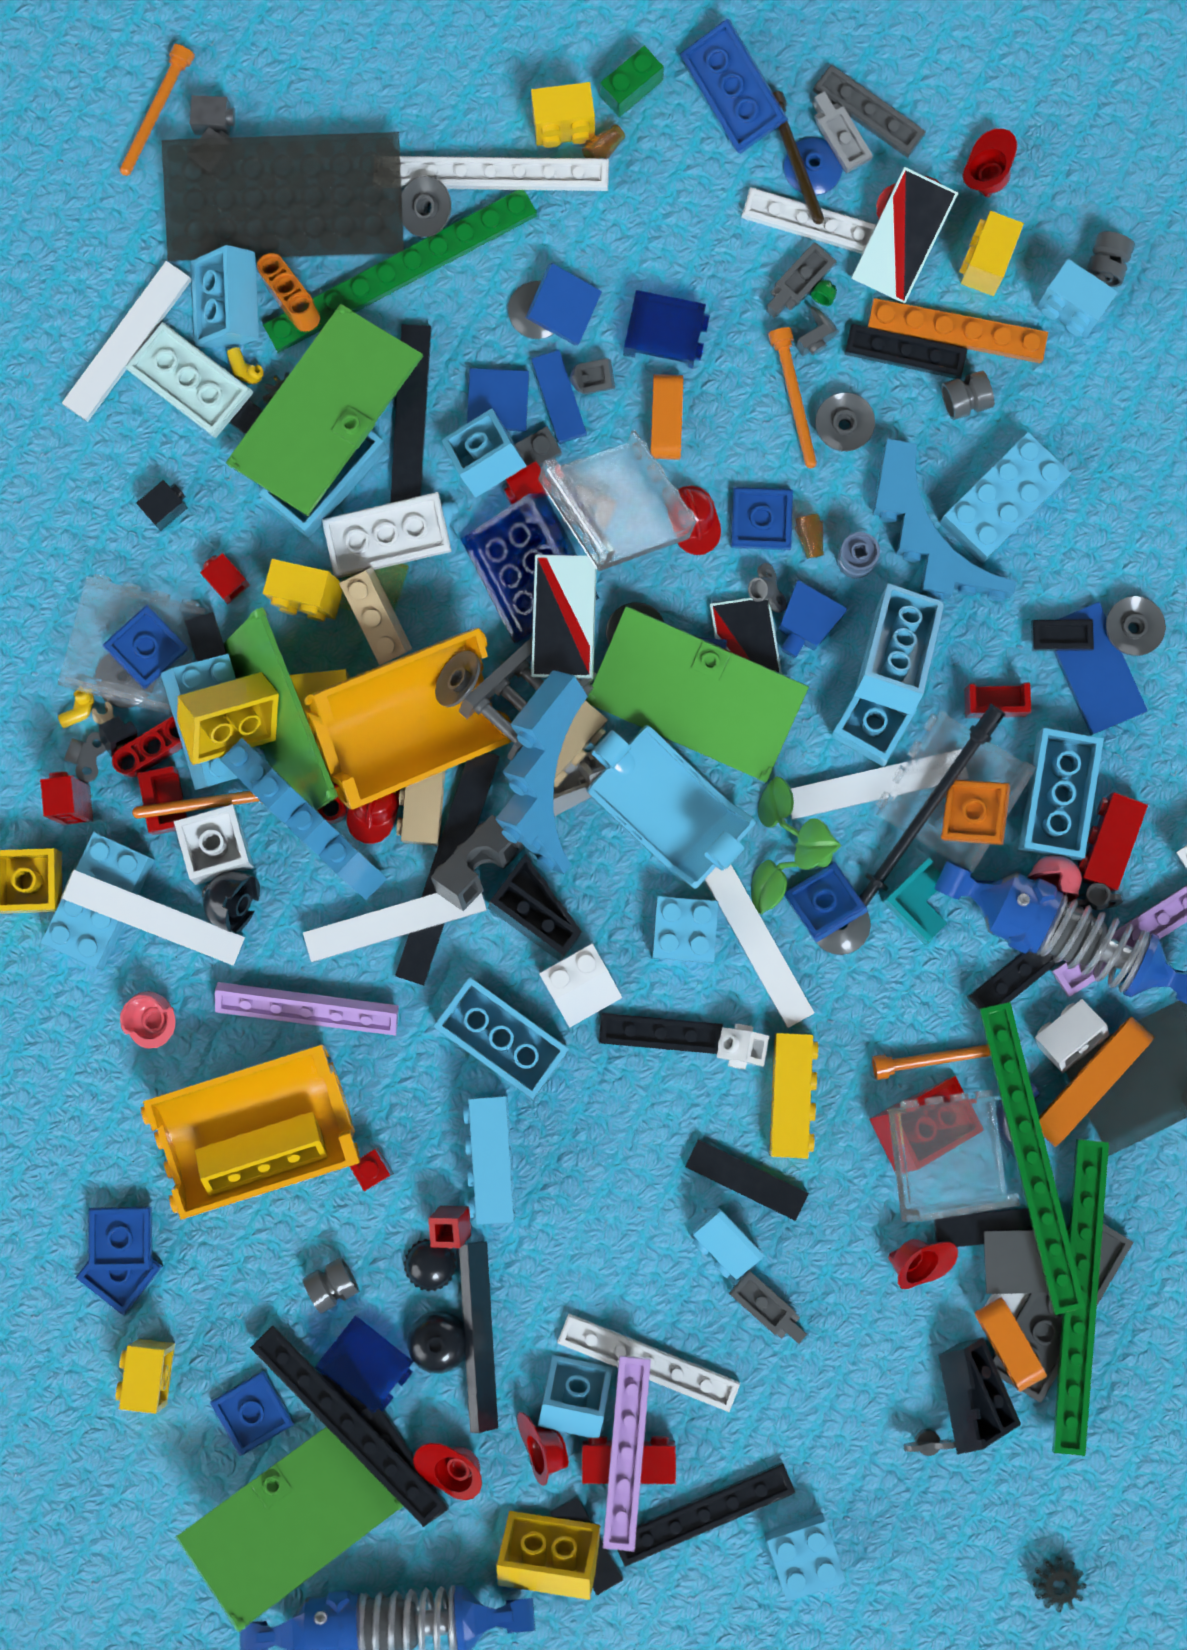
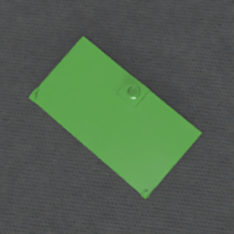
[225,304,423,516]
[586,606,809,783]
[224,608,338,811]
[175,1427,404,1632]

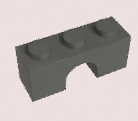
[431,815,524,911]

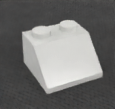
[174,804,254,885]
[539,944,622,1027]

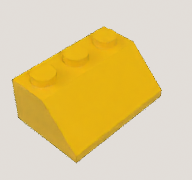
[177,672,279,765]
[497,1511,601,1600]

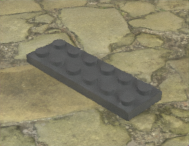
[992,1224,1134,1403]

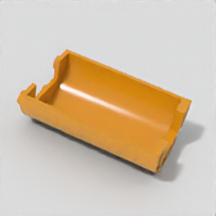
[304,628,512,810]
[141,1044,360,1220]

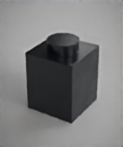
[136,480,188,531]

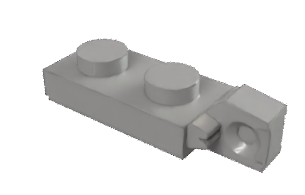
[812,91,873,174]

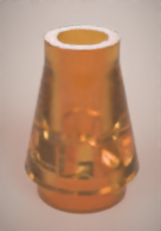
[582,124,625,159]
[794,513,824,559]

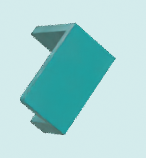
[882,857,947,945]

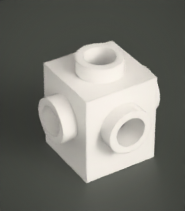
[717,1024,769,1069]

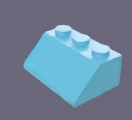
[191,245,259,348]

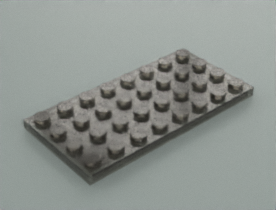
[162,132,404,262]

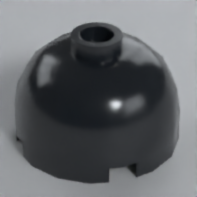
[202,870,260,933]
[407,1311,466,1374]

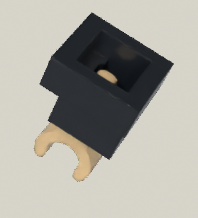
[92,702,137,757]

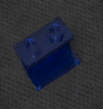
[624,290,710,369]
[315,1315,414,1414]

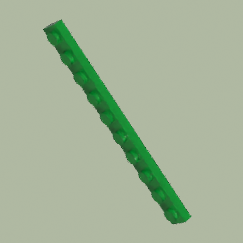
[263,190,537,353]
[979,1002,1086,1315]
[1052,1139,1109,1456]

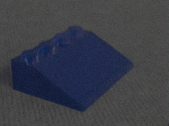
[461,494,599,643]

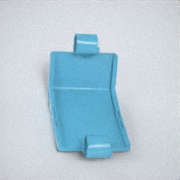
[586,725,756,889]

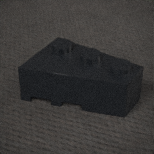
[488,854,582,962]
[939,1337,1021,1455]

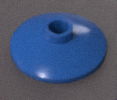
[784,138,843,195]

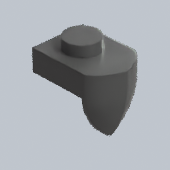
[796,307,839,357]
[570,358,616,395]

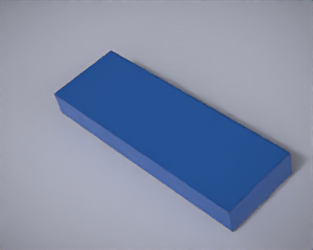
[531,350,587,444]

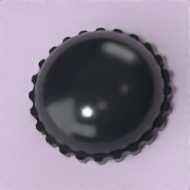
[404,1239,457,1291]

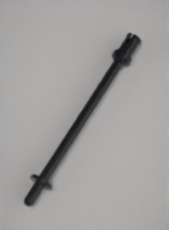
[859,704,1006,907]

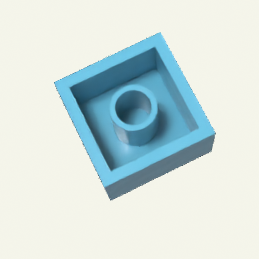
[1037,259,1118,338]
[441,408,526,498]
[832,696,917,767]
[652,896,719,964]
[764,1514,846,1602]

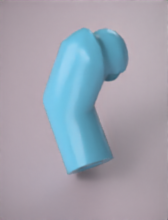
[441,501,459,545]

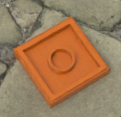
[941,780,1010,845]

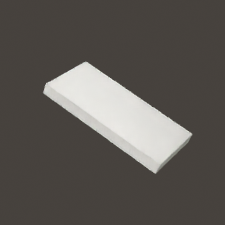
[322,492,452,579]

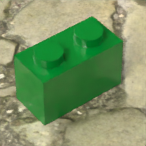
[600,45,664,117]

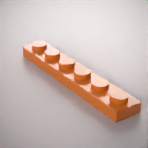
[868,298,1048,363]

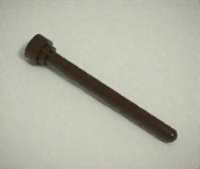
[773,91,824,225]

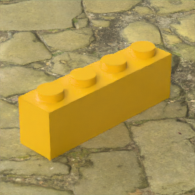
[769,1033,818,1159]
[195,1112,327,1196]

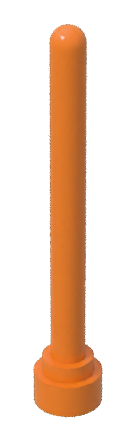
[120,44,195,176]
[768,327,817,469]
[132,791,263,819]
[872,1044,990,1080]

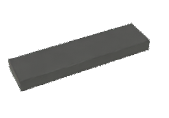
[813,64,926,158]

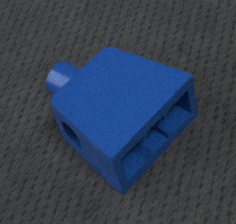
[778,580,847,658]

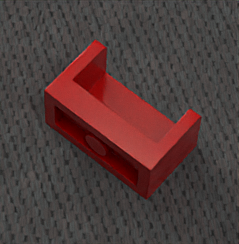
[964,682,1031,718]
[137,766,187,835]

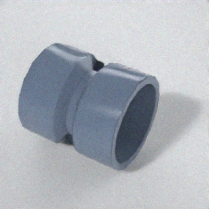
[837,532,880,579]

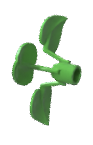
[751,776,841,915]

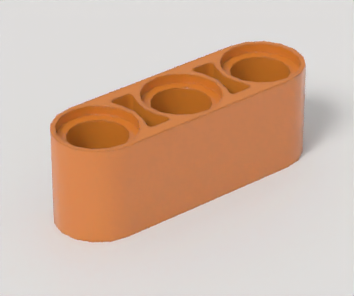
[257,253,320,332]
[651,374,683,460]
[974,1297,1047,1392]

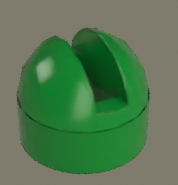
[811,280,837,306]

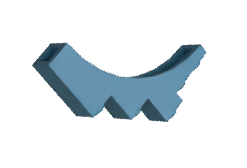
[872,439,1016,602]
[495,670,588,874]
[220,738,387,900]

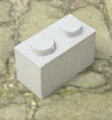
[1035,999,1109,1073]

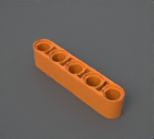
[1039,1016,1155,1147]

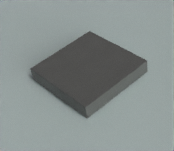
[983,1230,1048,1294]

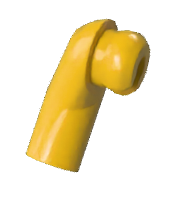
[226,347,264,384]
[58,687,94,729]

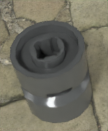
[1086,232,1135,287]
[941,370,995,420]
[302,1257,360,1314]

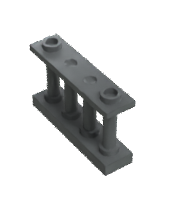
[459,636,597,761]

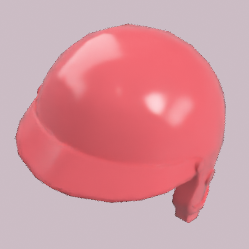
[1027,855,1082,902]
[120,991,176,1049]

